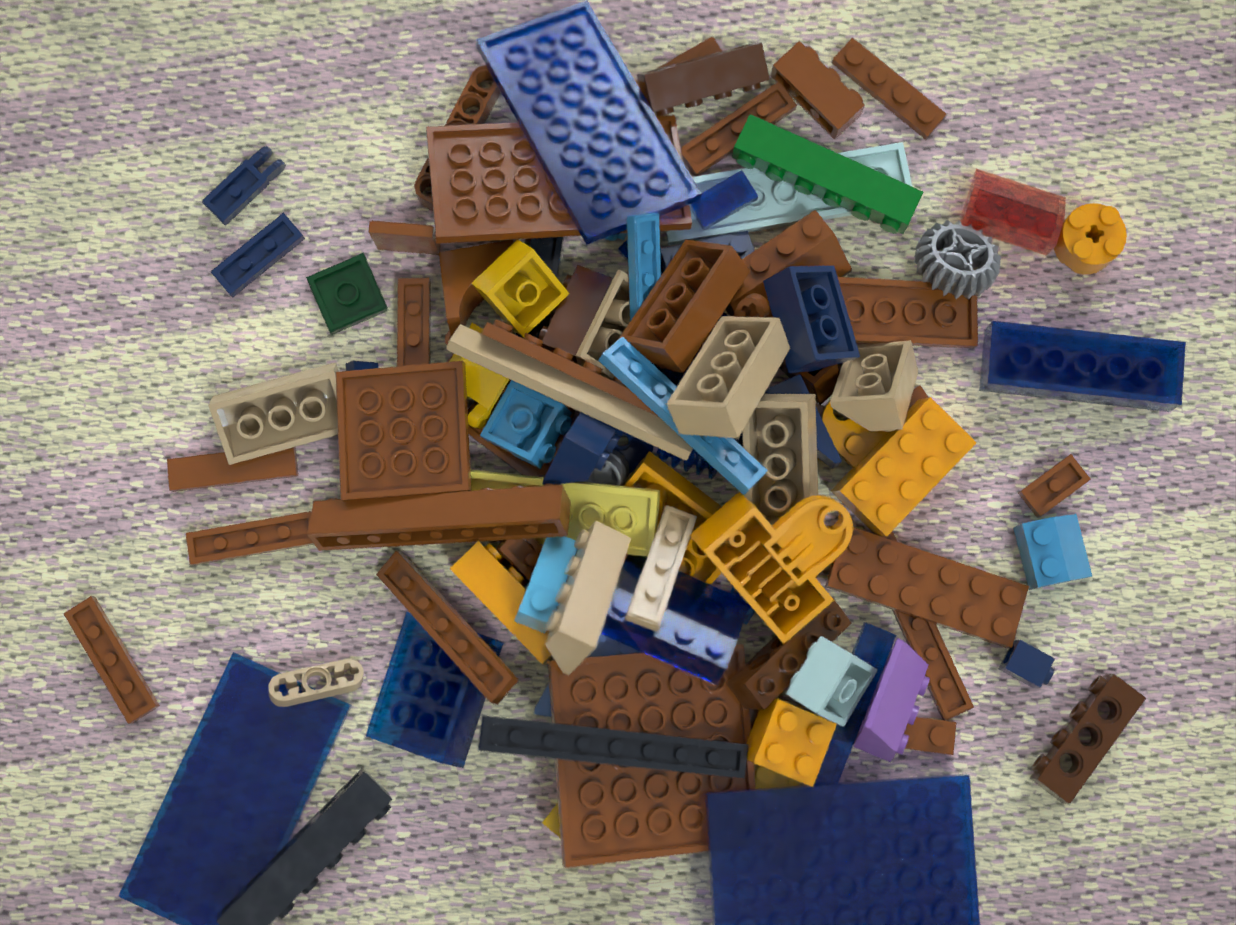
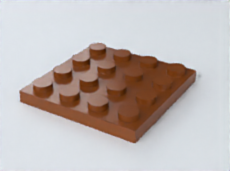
[336,361,472,501]

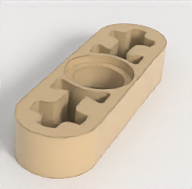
[269,659,364,707]

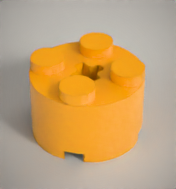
[1053,203,1127,274]

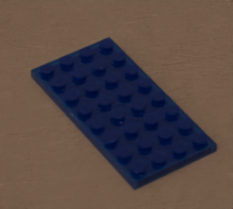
[476,0,702,245]
[118,652,352,925]

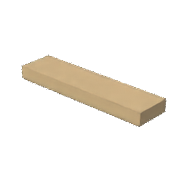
[625,505,697,631]

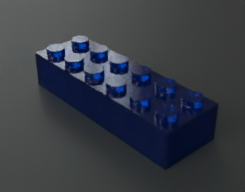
[979,321,1186,412]

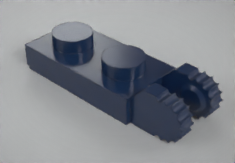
[202,146,286,226]

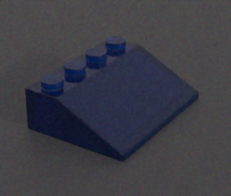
[600,554,749,685]
[366,612,504,768]

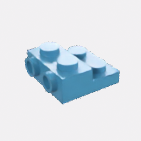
[480,380,572,469]

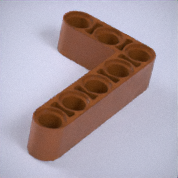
[414,65,501,211]

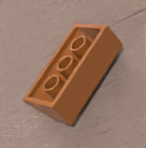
[725,210,852,318]
[618,240,750,373]

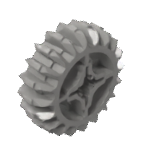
[914,220,1001,299]

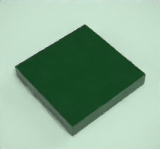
[306,253,389,335]

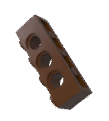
[726,598,851,710]
[1030,674,1146,804]

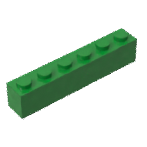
[732,114,923,234]

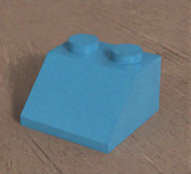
[1013,514,1092,590]

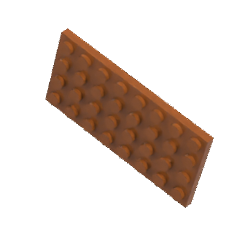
[426,115,692,244]

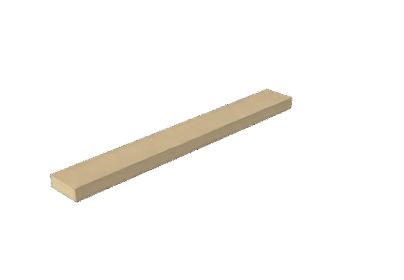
[446,324,692,461]

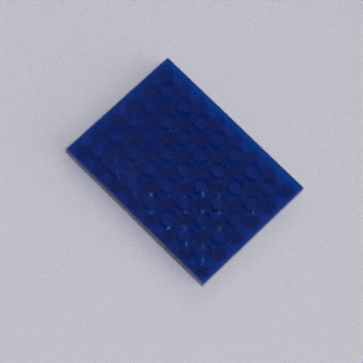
[705,774,980,925]

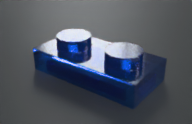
[689,170,758,230]

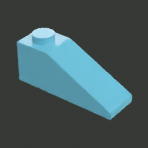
[514,536,577,633]

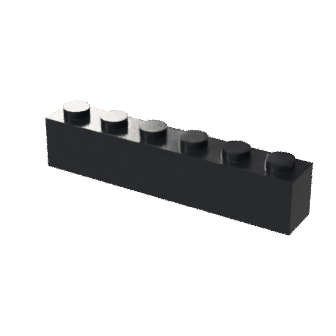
[216,767,392,925]

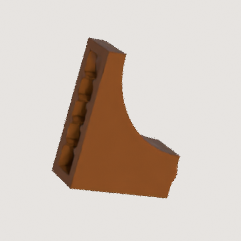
[439,239,514,337]

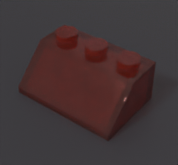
[960,169,1066,256]

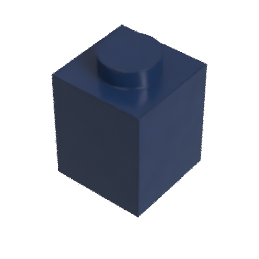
[998,640,1055,688]

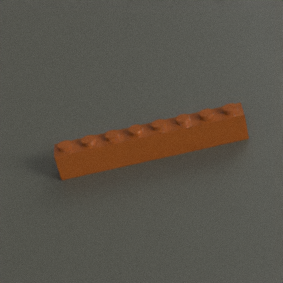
[307,484,571,551]

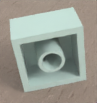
[786,636,878,727]

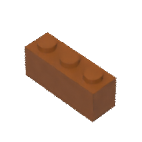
[770,41,865,140]

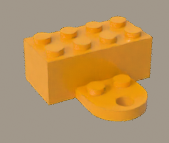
[821,397,977,537]
[689,492,853,644]

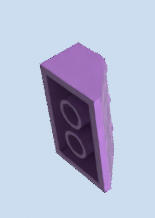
[853,638,930,762]

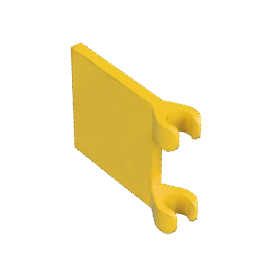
[449,322,509,429]

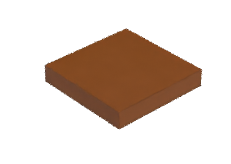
[368,220,441,255]

